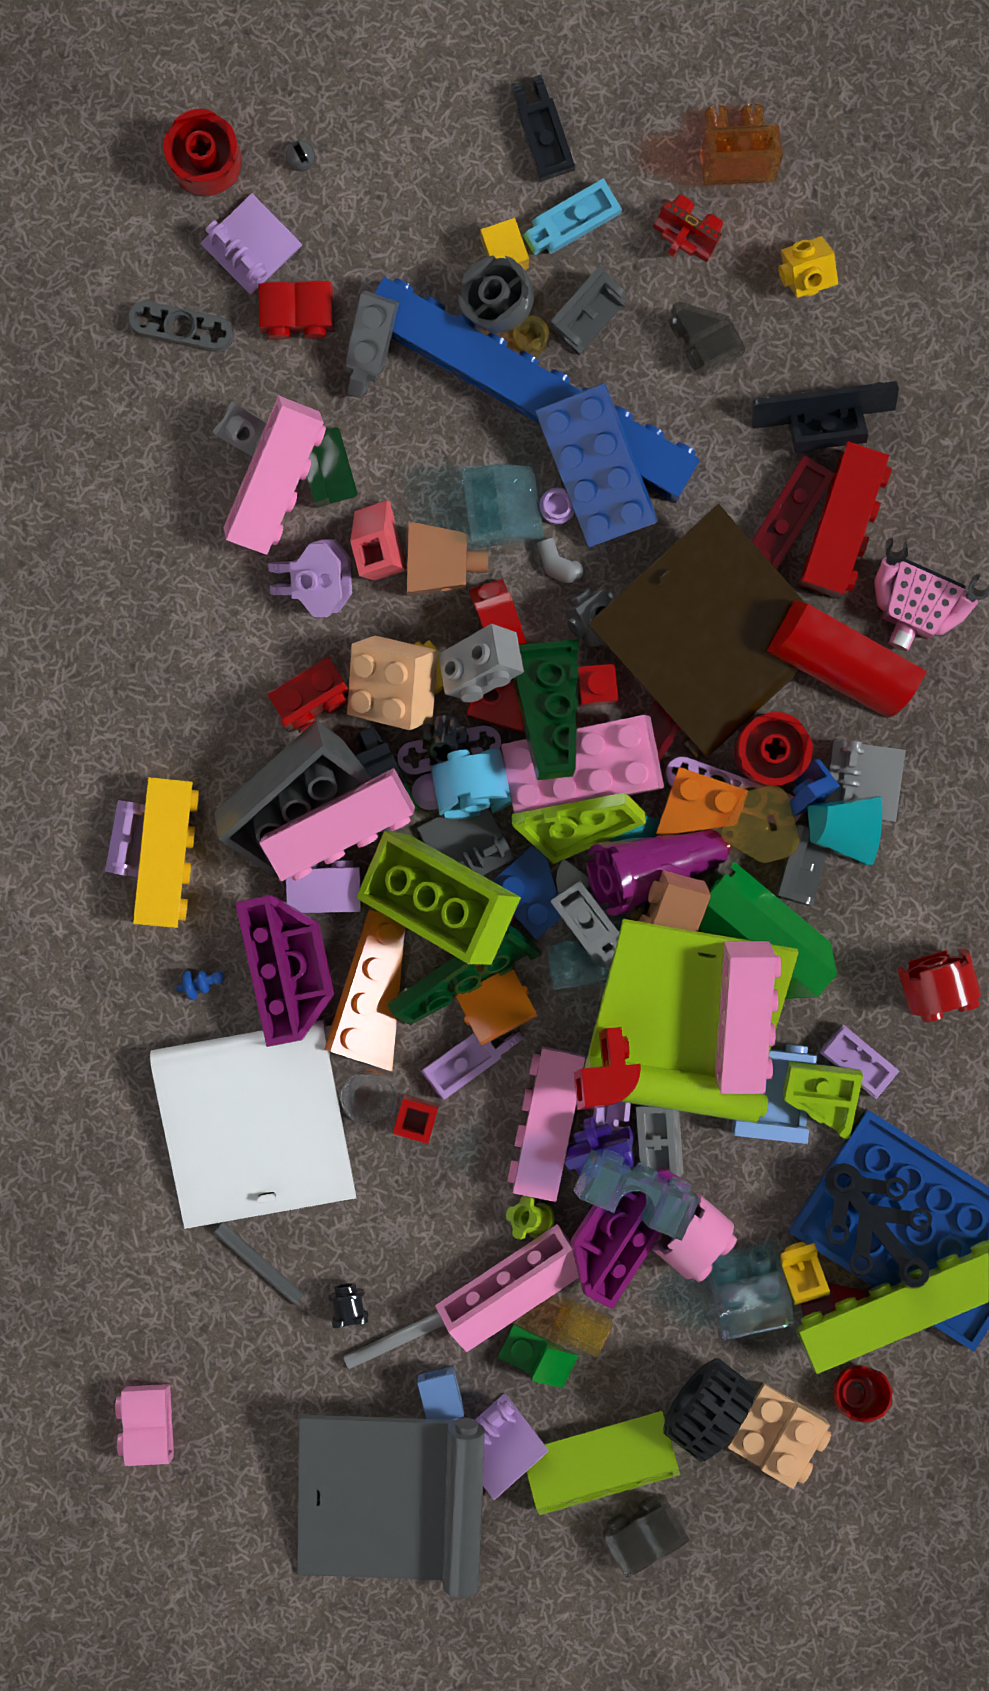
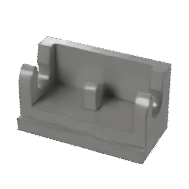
[636,1105,684,1177]

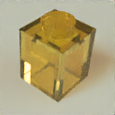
[554,1299,613,1358]

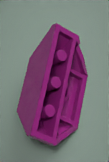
[235,895,334,1047]
[570,1168,692,1309]

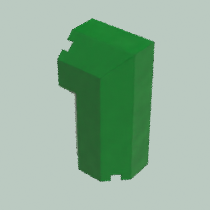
[698,862,837,999]

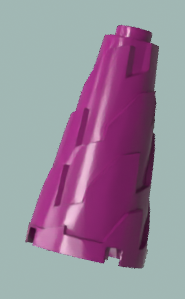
[587,829,731,916]

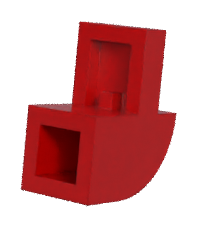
[469,578,526,645]
[573,1027,641,1110]

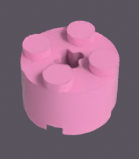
[651,1193,737,1283]

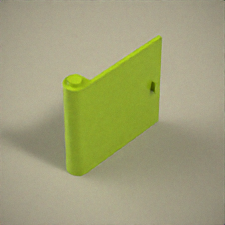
[584,919,799,1123]

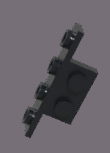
[752,381,899,452]

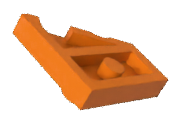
[655,767,748,836]

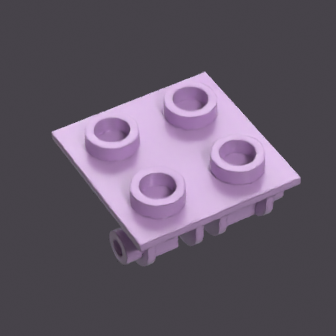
[200,193,303,295]
[475,1393,549,1500]

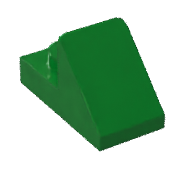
[497,1323,579,1388]

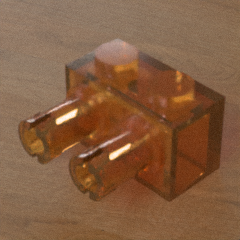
[700,104,783,186]

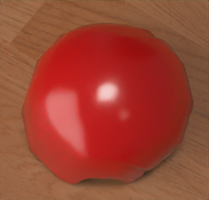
[833,1365,893,1423]

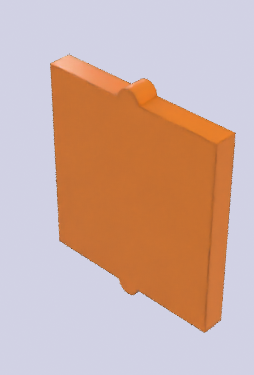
[456,969,538,1046]

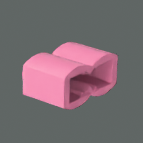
[115,1384,174,1466]

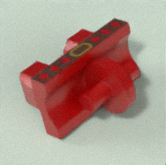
[653,194,723,262]

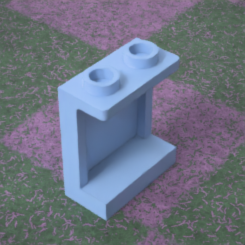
[731,1044,817,1144]

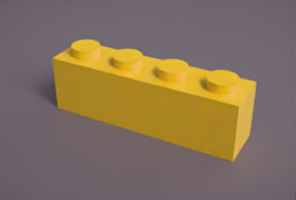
[133,777,199,928]

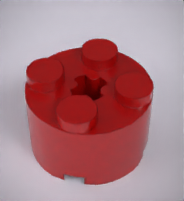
[163,109,242,196]
[734,712,813,787]
[897,949,982,1022]

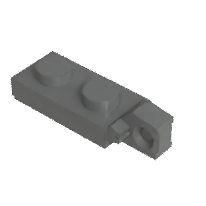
[345,291,399,399]

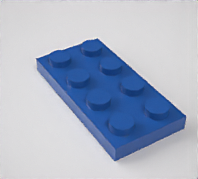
[535,382,658,547]

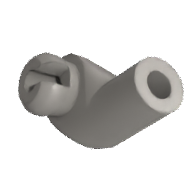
[537,538,583,583]

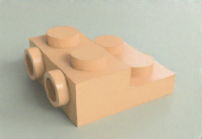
[727,1382,831,1489]

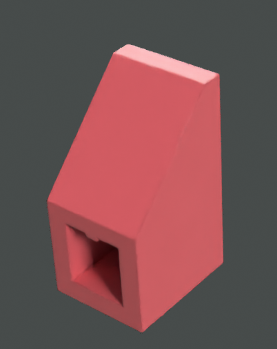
[350,500,407,581]

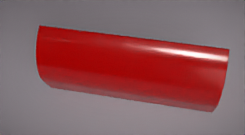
[766,600,927,718]

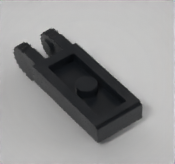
[511,74,575,182]

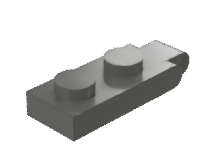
[550,881,619,970]

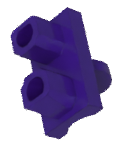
[564,1117,634,1182]

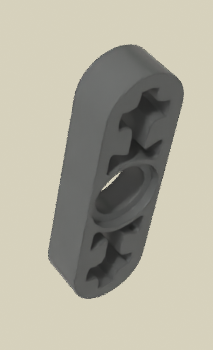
[128,301,234,352]

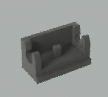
[550,266,627,355]
[774,825,829,906]

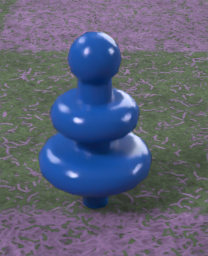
[176,970,225,1000]

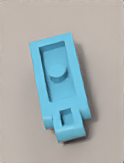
[523,178,622,255]

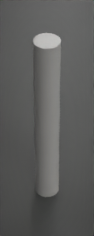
[343,1312,445,1369]

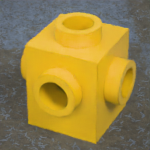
[778,236,838,298]

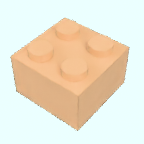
[347,636,438,730]

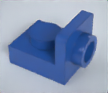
[785,759,840,817]

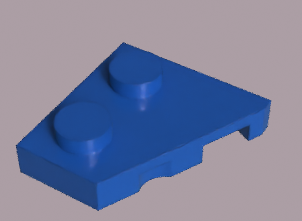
[493,845,561,940]

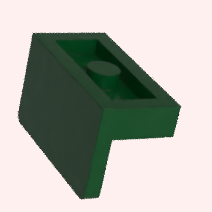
[307,427,358,508]

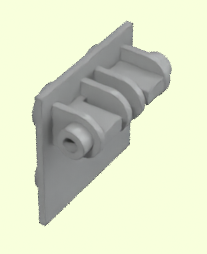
[825,740,906,822]

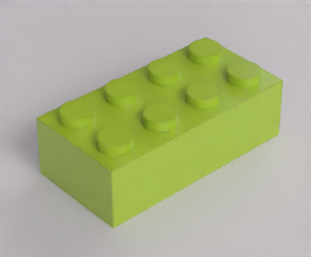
[356,831,521,965]

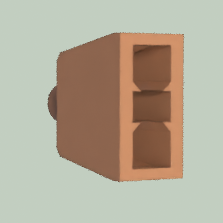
[407,522,489,596]

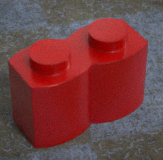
[258,281,335,340]

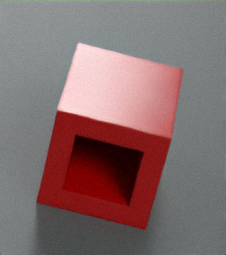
[577,664,618,707]
[393,1094,439,1144]

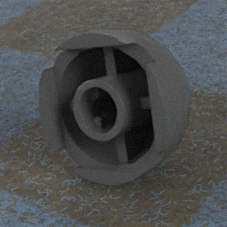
[459,256,534,333]

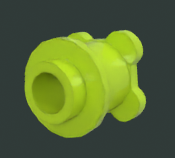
[506,1196,555,1240]

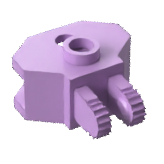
[268,539,352,617]

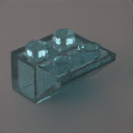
[461,464,544,549]
[707,1241,794,1341]

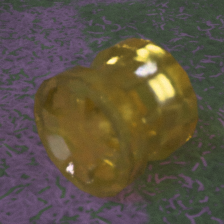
[512,315,549,357]

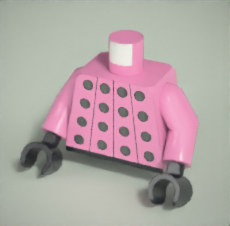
[874,538,989,651]

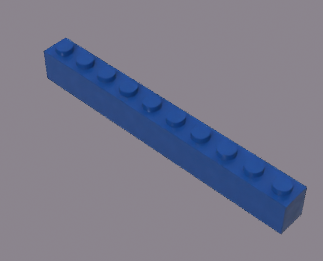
[374,276,701,503]

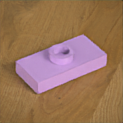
[818,1024,899,1099]

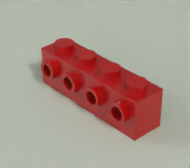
[798,442,892,599]

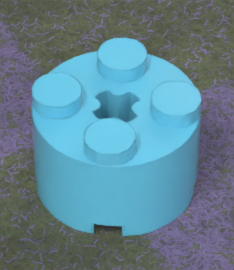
[432,749,512,819]

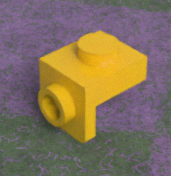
[779,1242,830,1306]

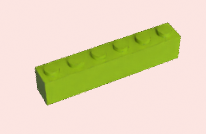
[794,1240,989,1374]

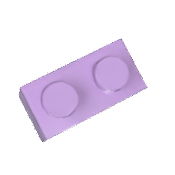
[286,861,362,913]

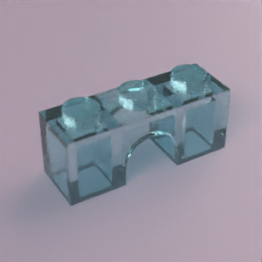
[573,1149,700,1241]

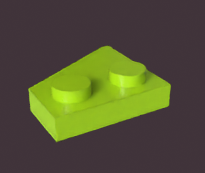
[782,1061,863,1139]

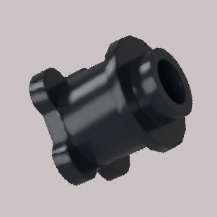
[328,1283,369,1328]

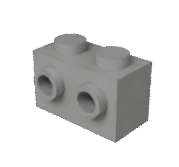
[438,624,524,702]

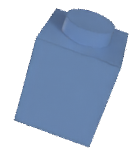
[417,1366,464,1420]

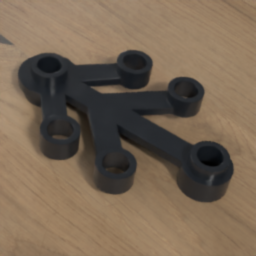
[825,1163,932,1289]

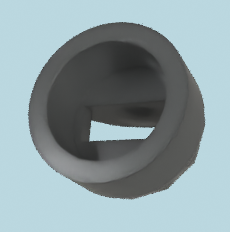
[286,140,315,172]

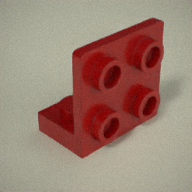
[267,656,349,733]

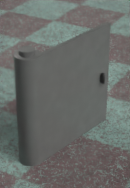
[297,1415,485,1598]

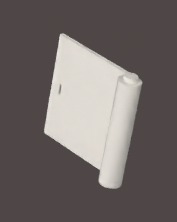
[150,1020,356,1229]

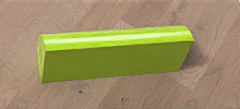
[527,1411,680,1515]

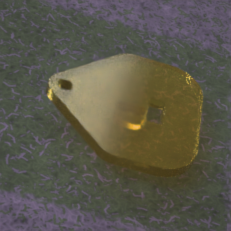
[721,786,799,863]

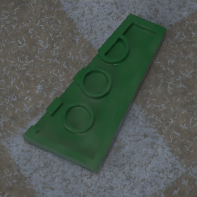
[512,639,579,780]
[387,925,542,1025]

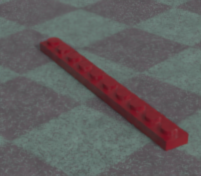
[646,455,835,763]

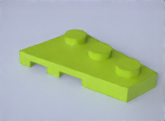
[512,793,646,864]

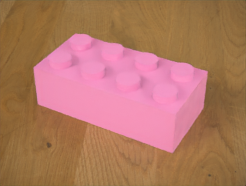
[501,715,664,814]

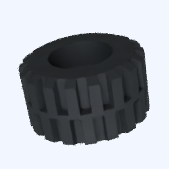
[663,1358,756,1462]

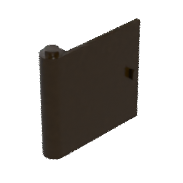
[587,503,804,759]

